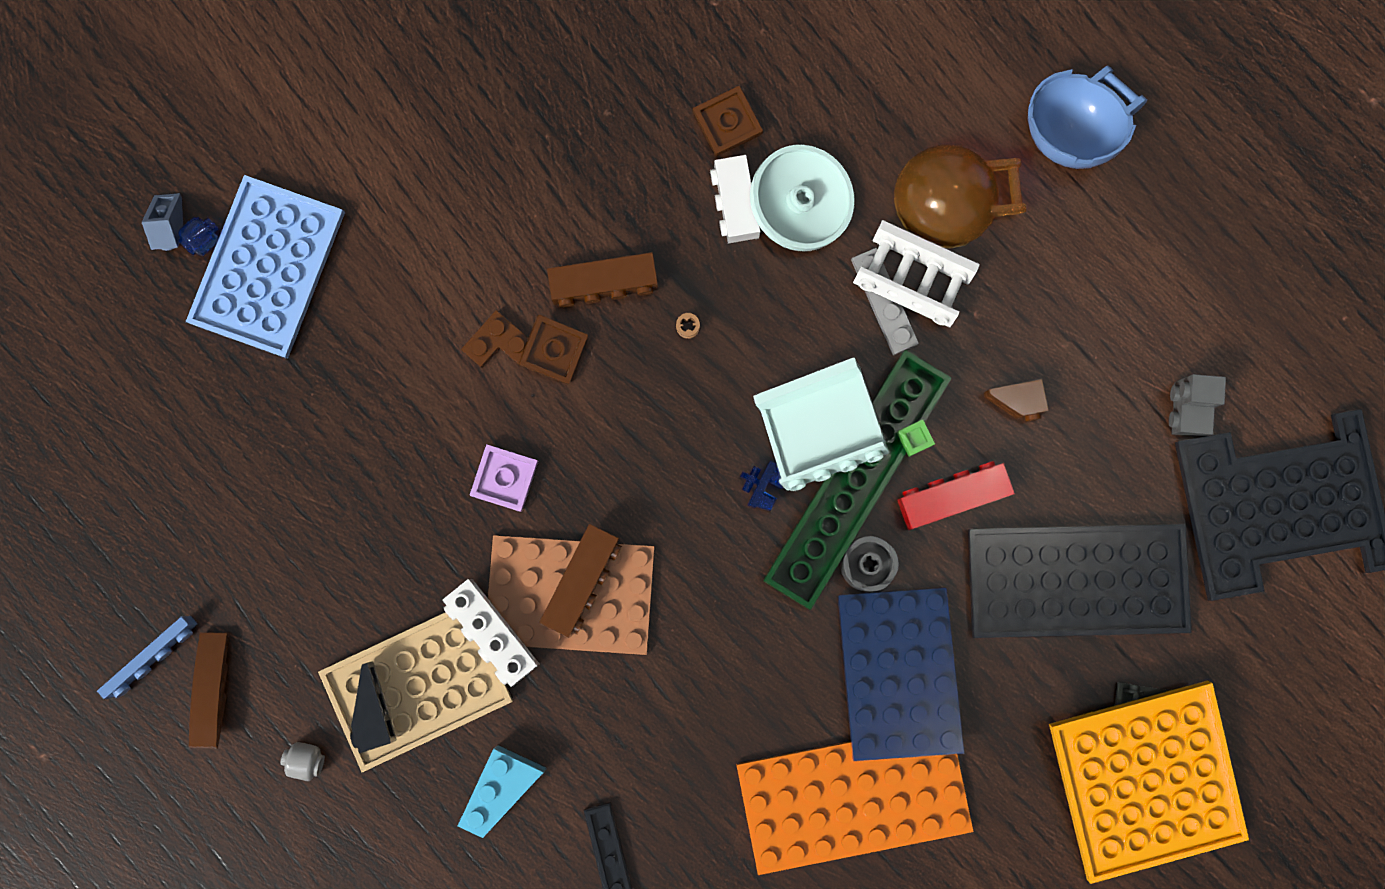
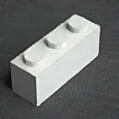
[710,155,760,243]

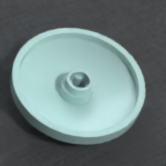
[750,145,854,251]

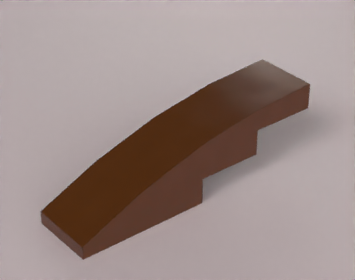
[189,632,230,749]

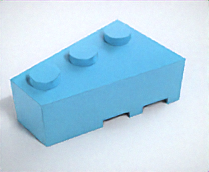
[458,746,547,838]

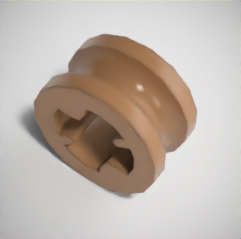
[676,313,700,339]

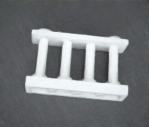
[853,220,980,327]

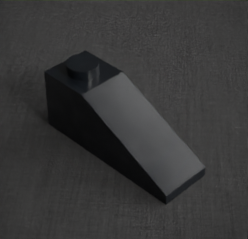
[350,661,397,754]

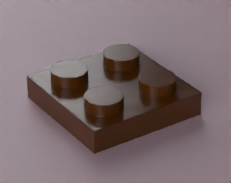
[693,86,763,157]
[518,315,588,385]

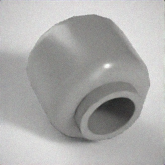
[281,742,325,781]

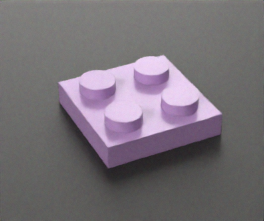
[470,444,539,512]

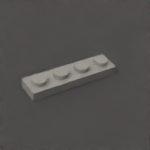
[851,248,919,356]

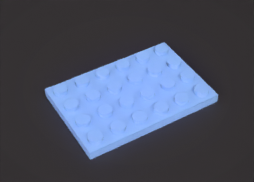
[186,175,345,359]

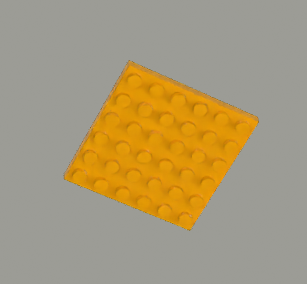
[1049,681,1249,884]

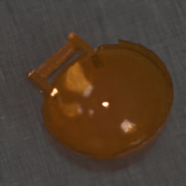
[894,144,1026,248]

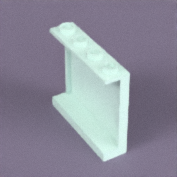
[753,358,889,491]

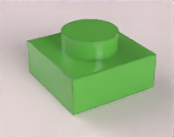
[897,420,935,457]

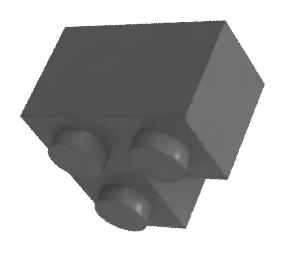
[1169,374,1226,437]

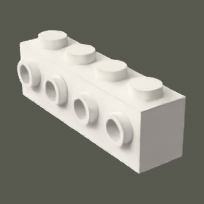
[443,579,540,687]

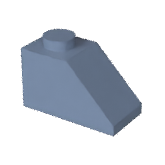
[142,193,183,251]

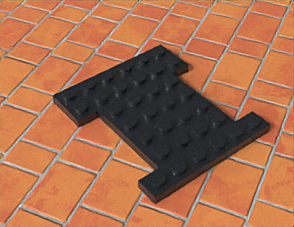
[1175,409,1385,601]

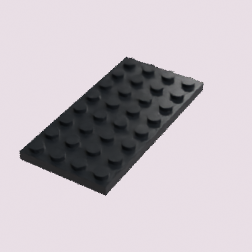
[968,524,1192,638]

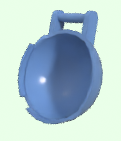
[1028,66,1147,169]

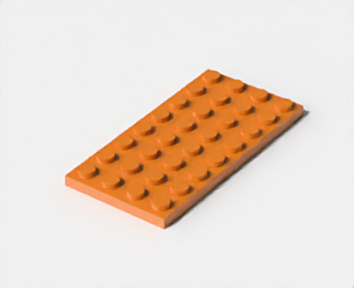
[736,741,973,875]

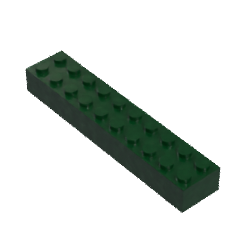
[762,350,951,610]

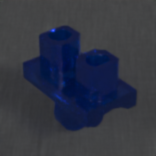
[740,461,783,511]

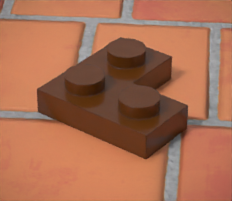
[461,310,528,368]

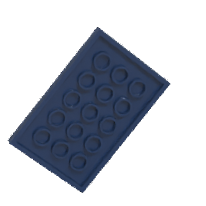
[838,588,964,761]

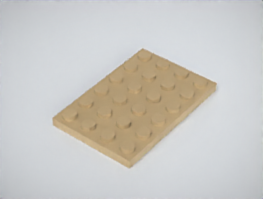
[318,612,513,772]

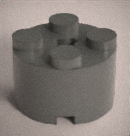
[840,536,899,591]

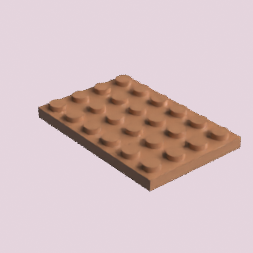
[488,535,654,655]

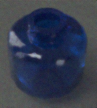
[178,217,219,256]

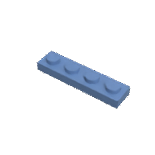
[97,616,197,699]

